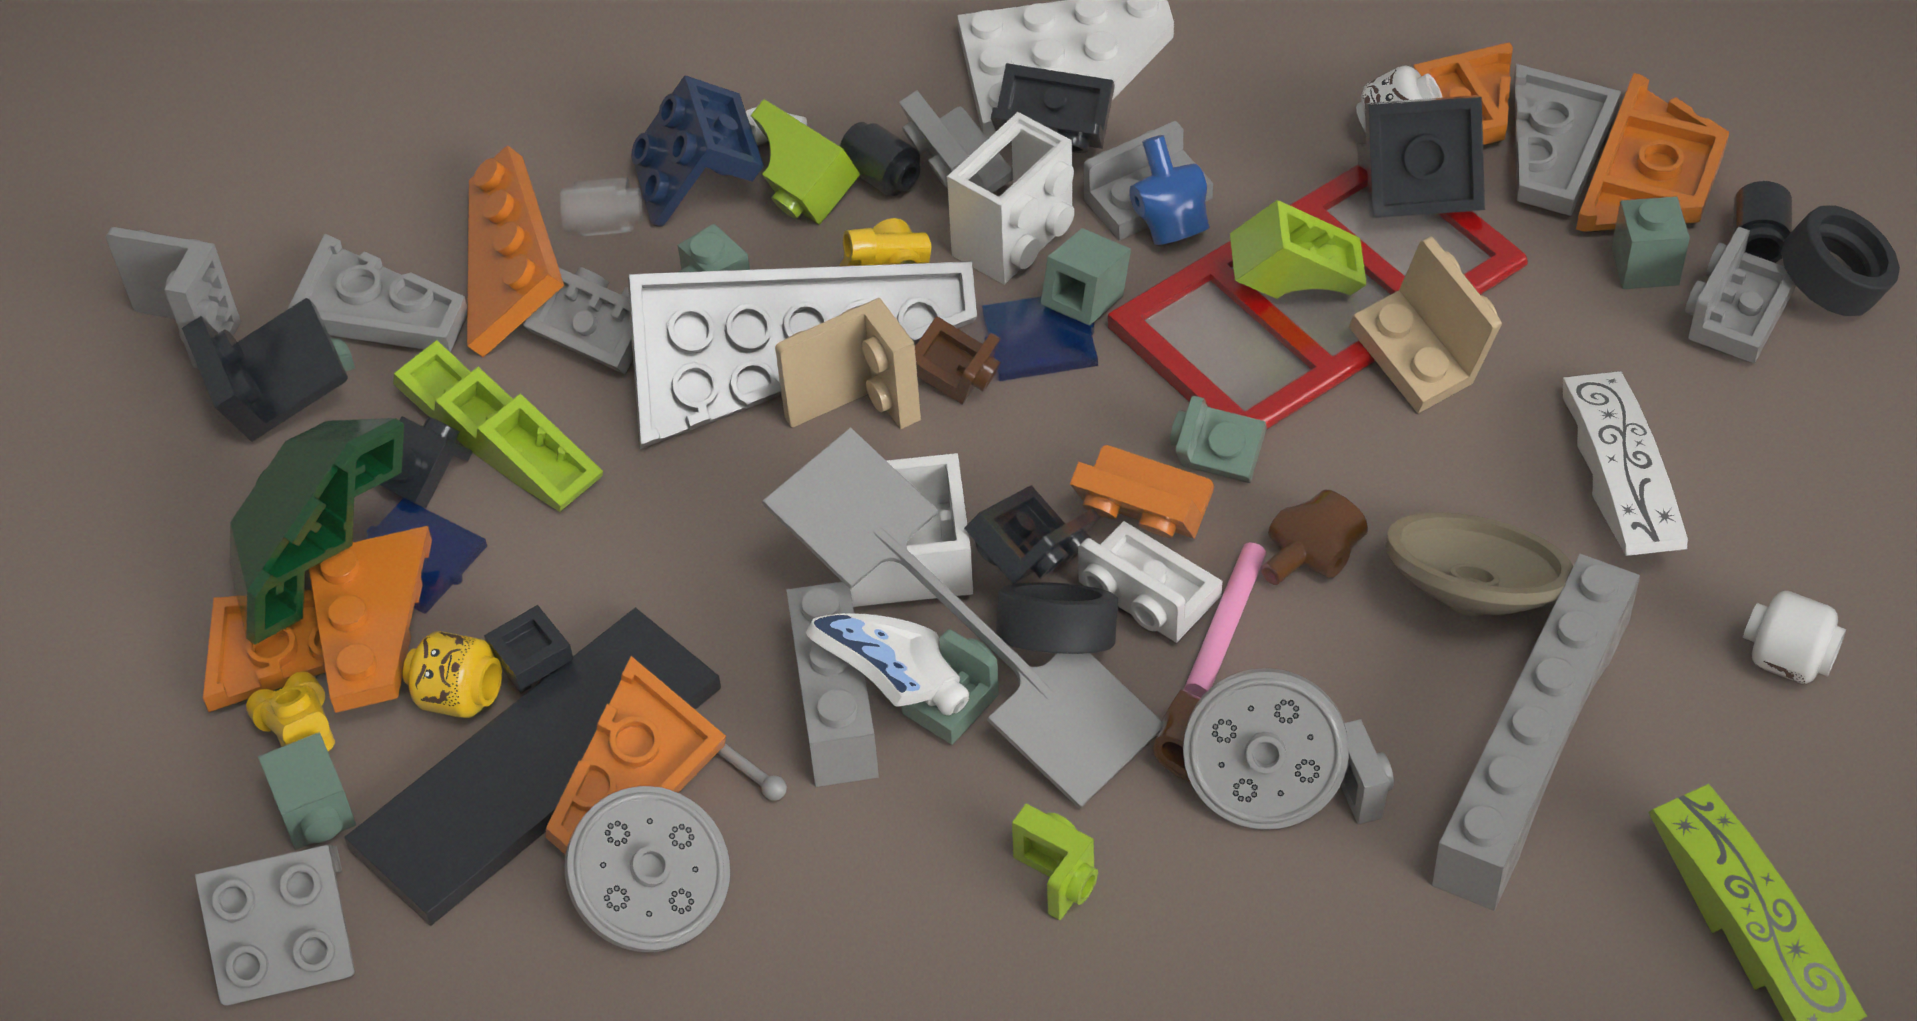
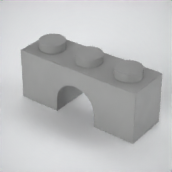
[787,582,879,787]

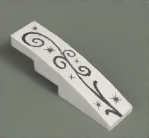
[1563,371,1688,556]

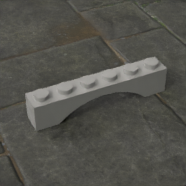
[1432,554,1640,911]

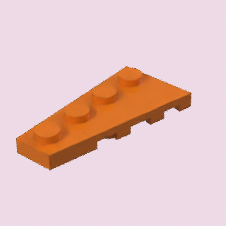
[467,145,564,357]

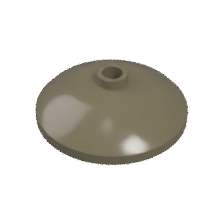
[1385,512,1573,616]

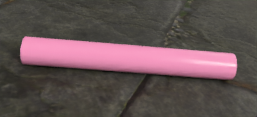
[1184,542,1266,698]

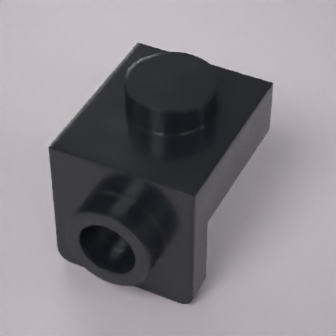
[379,416,473,508]

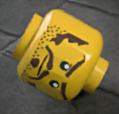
[403,631,502,718]

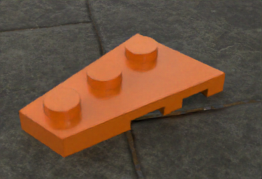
[309,526,432,713]
[203,590,326,712]
[545,656,726,855]

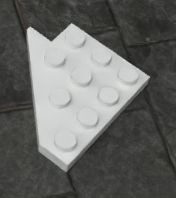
[957,0,1174,138]

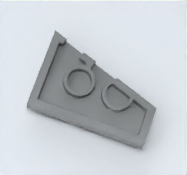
[287,234,467,352]

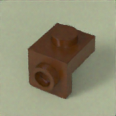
[915,316,1001,405]

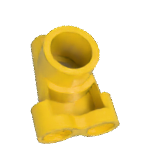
[840,218,932,266]
[246,672,335,752]

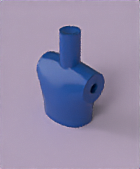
[1129,135,1210,245]

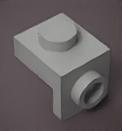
[1340,719,1394,824]

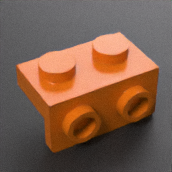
[1070,445,1214,539]

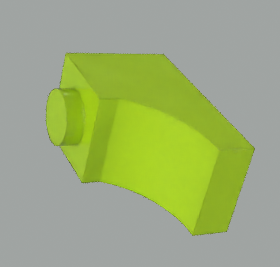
[750,99,860,225]
[1230,200,1367,299]

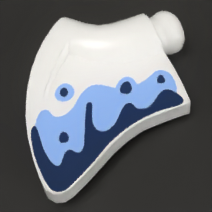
[806,613,969,716]

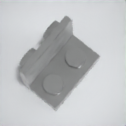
[106,227,241,368]
[195,845,355,1005]

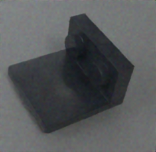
[182,298,348,442]

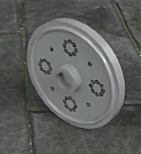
[1183,668,1349,829]
[565,786,730,952]

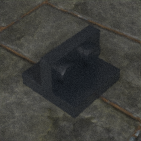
[1357,95,1485,218]

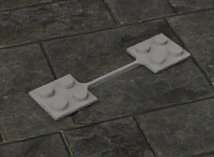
[762,427,1163,809]

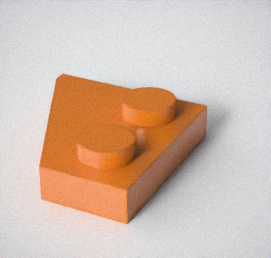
[1413,42,1513,145]

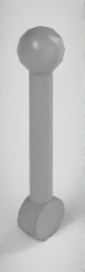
[718,743,787,801]

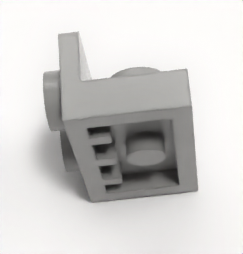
[1084,121,1213,241]
[523,267,633,374]

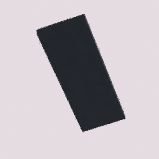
[344,607,721,926]

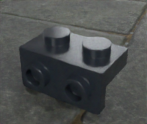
[990,63,1115,153]
[964,485,1101,584]

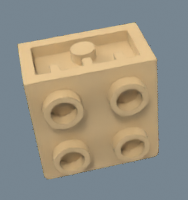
[1349,236,1502,414]
[775,297,921,430]

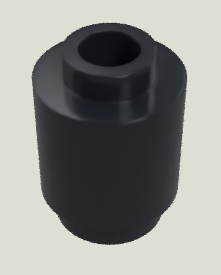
[840,122,921,196]
[1733,181,1792,263]

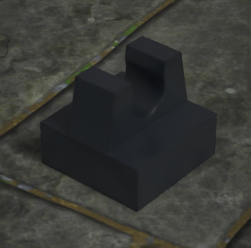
[484,605,574,693]

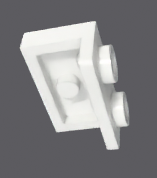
[1078,521,1222,643]

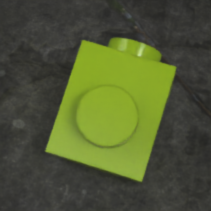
[1012,803,1098,920]

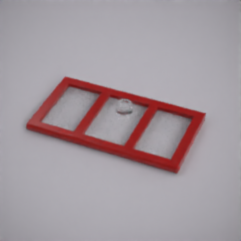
[1108,164,1528,429]

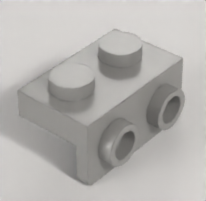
[899,90,1013,193]
[1685,227,1796,364]

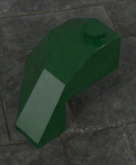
[230,418,404,645]

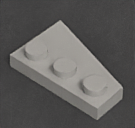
[1514,64,1621,216]

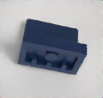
[631,75,764,227]

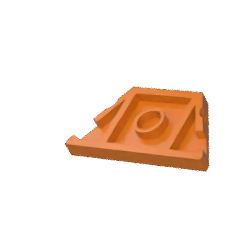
[1576,73,1730,232]

